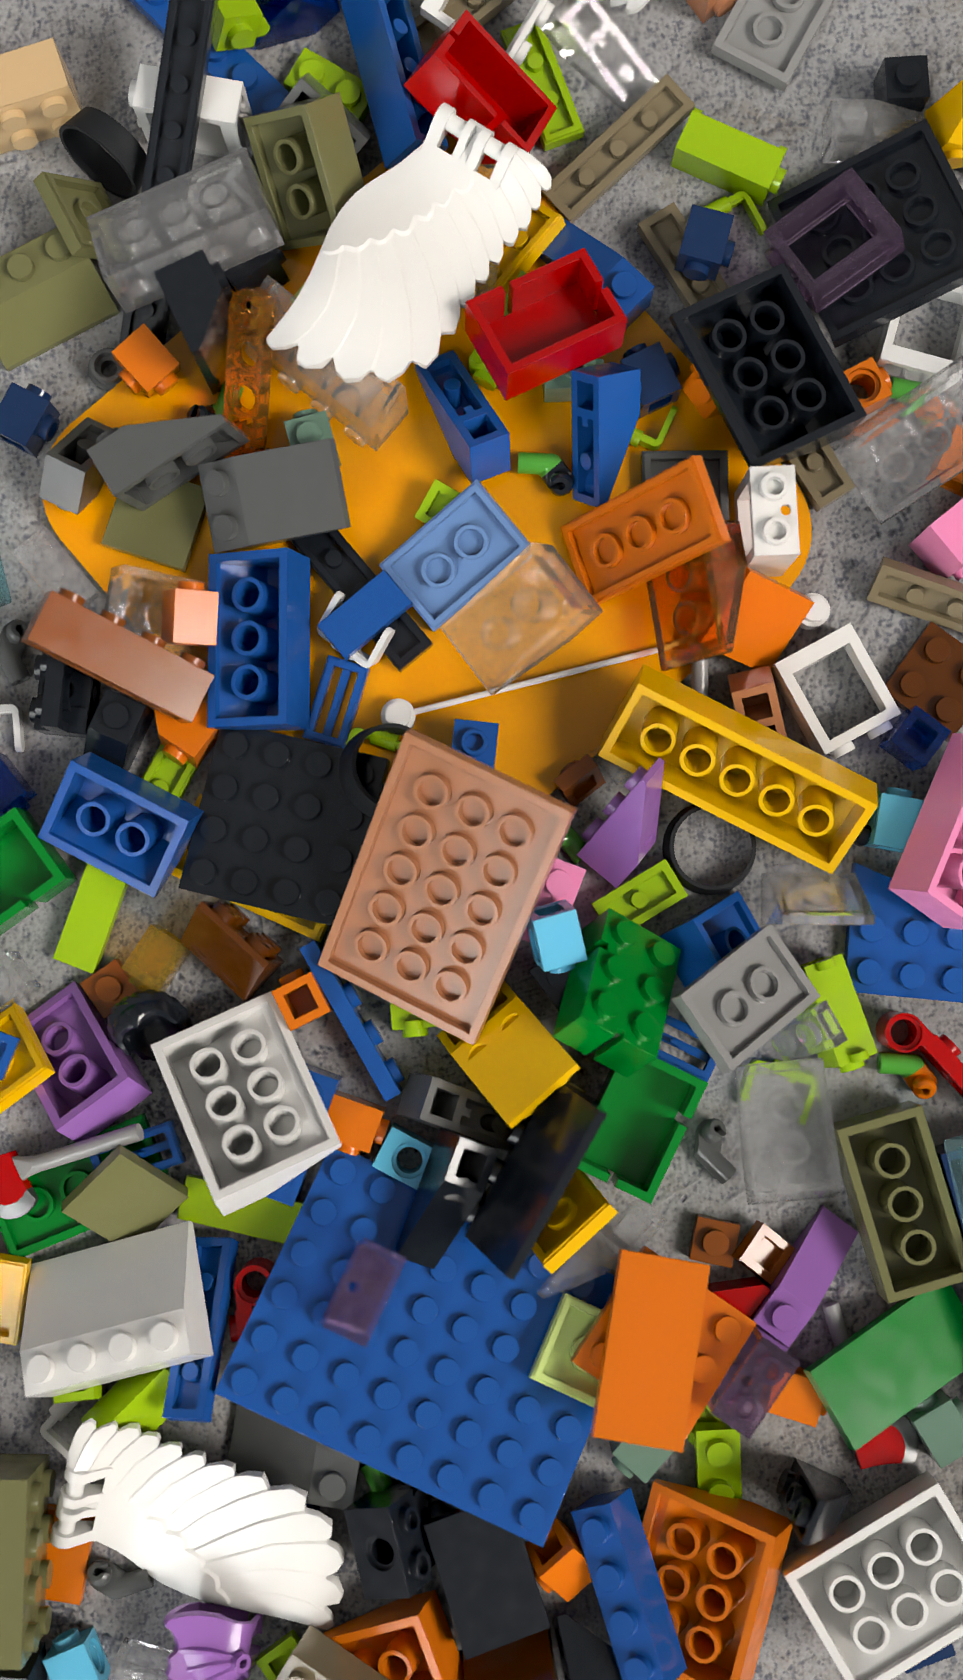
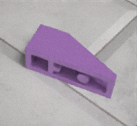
[751,1205,859,1348]

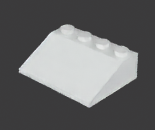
[150,990,342,1216]
[20,1221,214,1397]
[781,1471,963,1680]

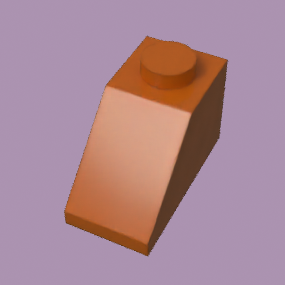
[154,701,219,769]

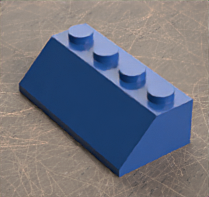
[207,547,310,732]

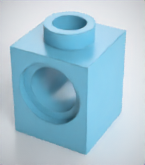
[865,787,924,853]
[527,899,587,974]
[372,1122,434,1190]
[42,1626,114,1680]

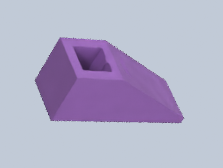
[577,757,665,888]

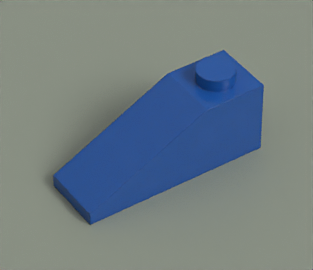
[539,218,655,330]
[415,350,511,484]
[571,362,642,507]

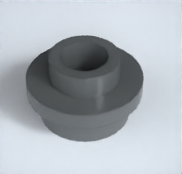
[88,348,123,391]

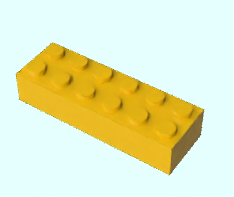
[598,664,878,874]

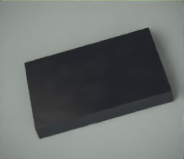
[423,1508,551,1660]

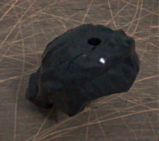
[107,989,193,1061]

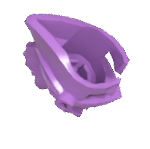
[164,1602,262,1680]

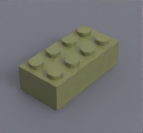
[827,1100,963,1303]
[0,1453,56,1670]

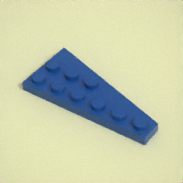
[844,862,963,1003]

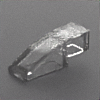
[537,1198,667,1299]

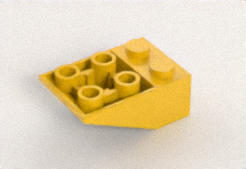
[437,980,580,1129]

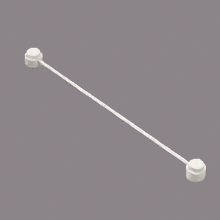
[381,593,830,735]

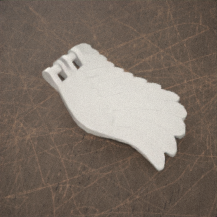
[266,102,551,383]
[49,1418,345,1630]

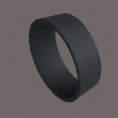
[59,107,147,200]
[339,723,412,818]
[662,804,756,895]

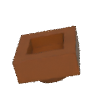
[553,754,606,807]
[80,959,141,1019]
[687,1214,741,1268]
[732,1220,795,1285]

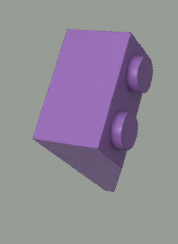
[27,981,152,1142]

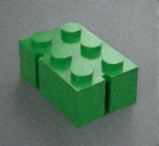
[0,807,78,936]
[552,908,681,1078]
[577,1058,708,1204]

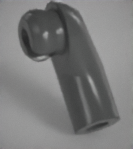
[0,619,31,686]
[694,1118,737,1184]
[87,1560,154,1600]

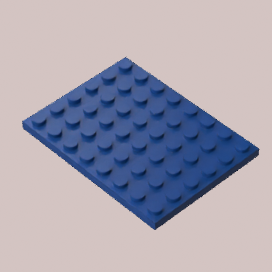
[214,1149,615,1547]

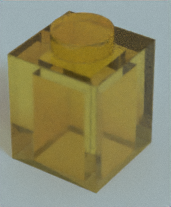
[121,924,191,991]

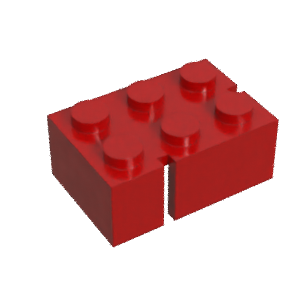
[404,9,557,176]
[465,248,627,401]

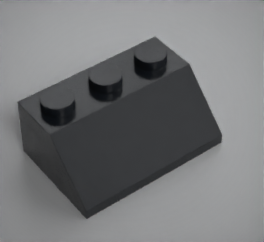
[153,249,242,395]

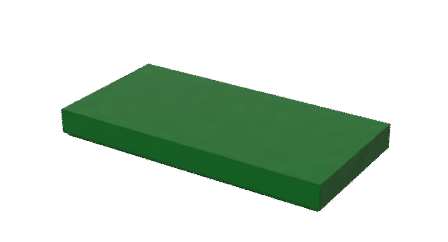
[0,1113,170,1257]
[803,1285,963,1451]

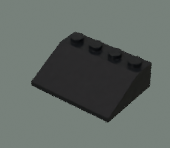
[669,263,867,467]
[465,1083,608,1281]

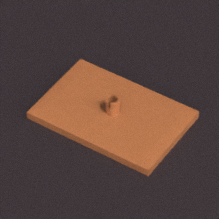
[317,728,577,1045]

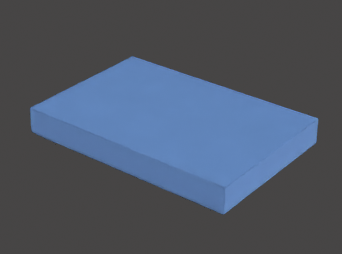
[379,479,534,632]

